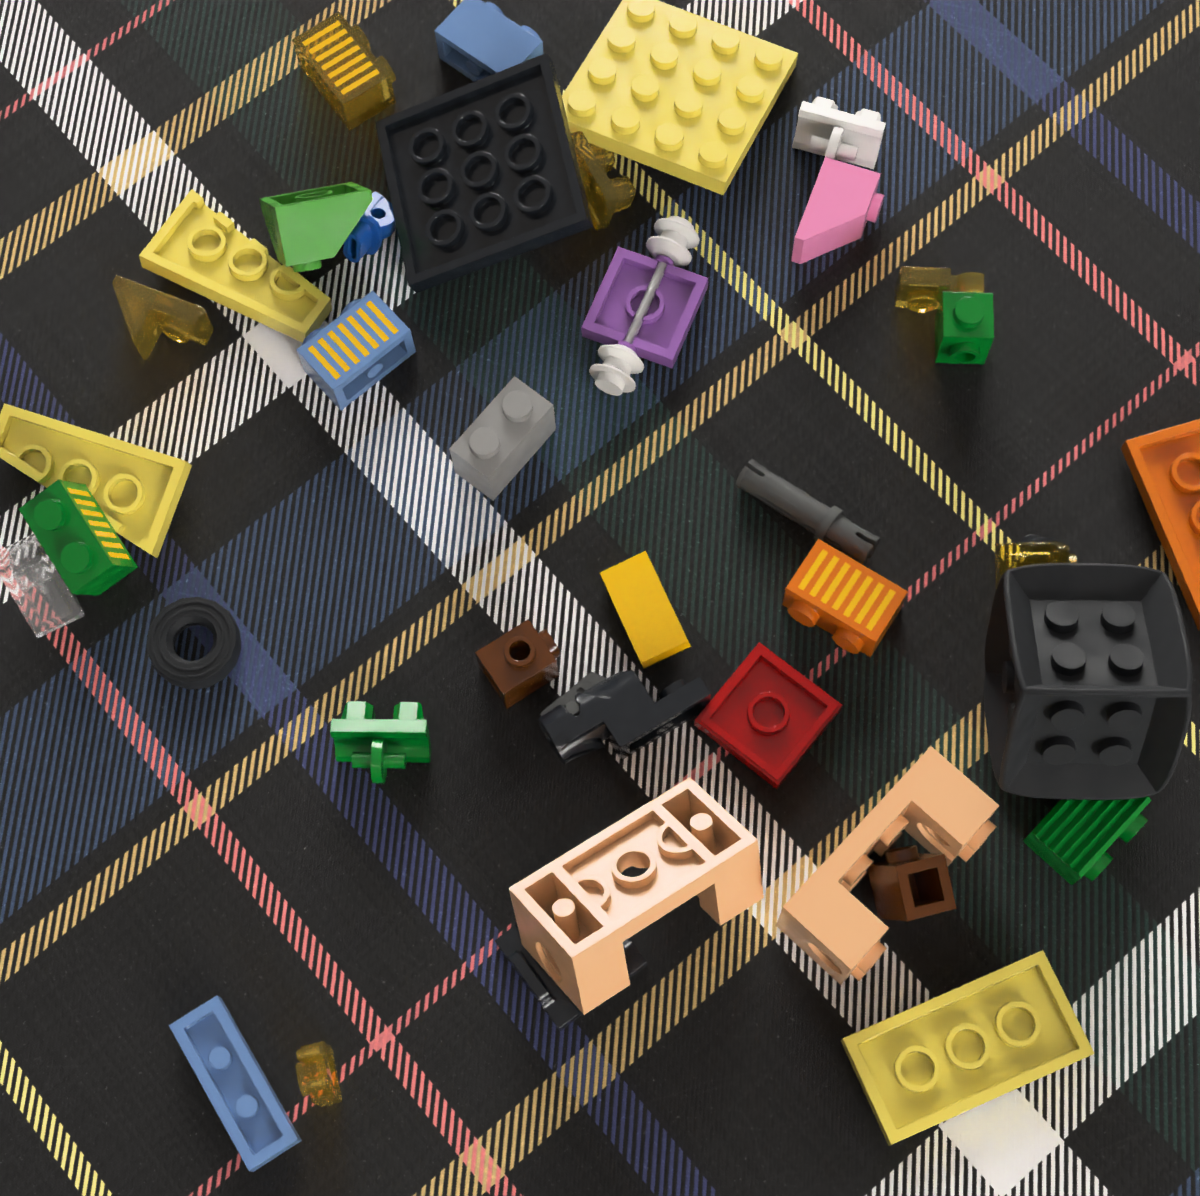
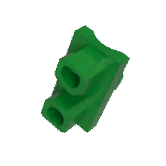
[330,701,431,783]

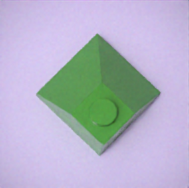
[259,182,373,272]

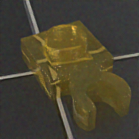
[895,266,984,312]
[296,1041,343,1107]

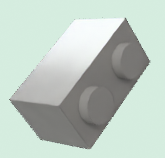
[449,376,556,501]

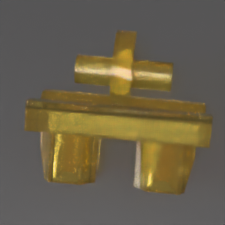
[571,131,636,230]

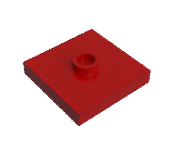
[694,642,843,789]

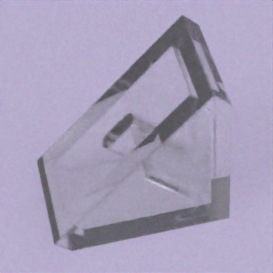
[0,534,85,638]

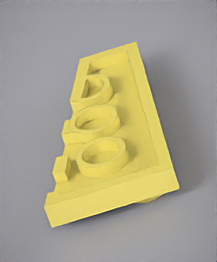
[139,189,332,343]
[0,403,192,559]

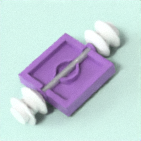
[581,216,708,396]

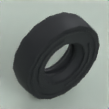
[147,597,241,690]

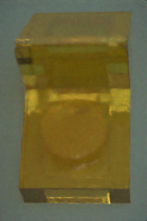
[112,275,214,360]

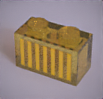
[292,11,396,131]

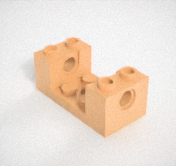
[776,746,1000,985]
[509,777,764,1015]

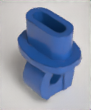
[343,191,396,263]

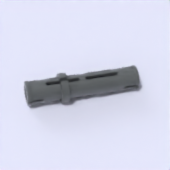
[735,459,881,565]

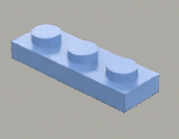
[169,995,302,1172]

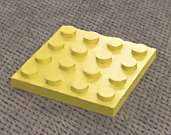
[562,0,798,195]

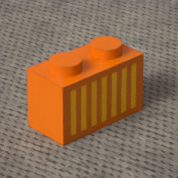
[782,539,908,657]

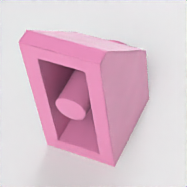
[791,157,885,264]

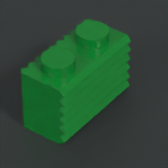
[1023,796,1151,885]

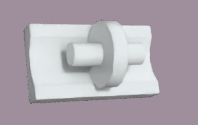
[792,97,886,169]

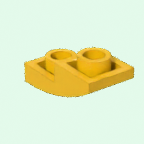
[600,551,691,668]

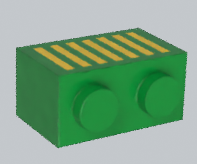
[19,479,138,596]

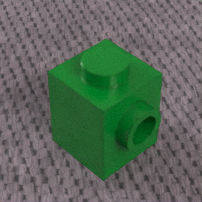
[935,291,994,365]

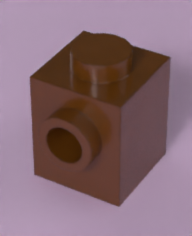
[475,619,561,708]
[868,845,957,921]

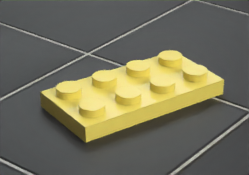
[841,950,1095,1146]

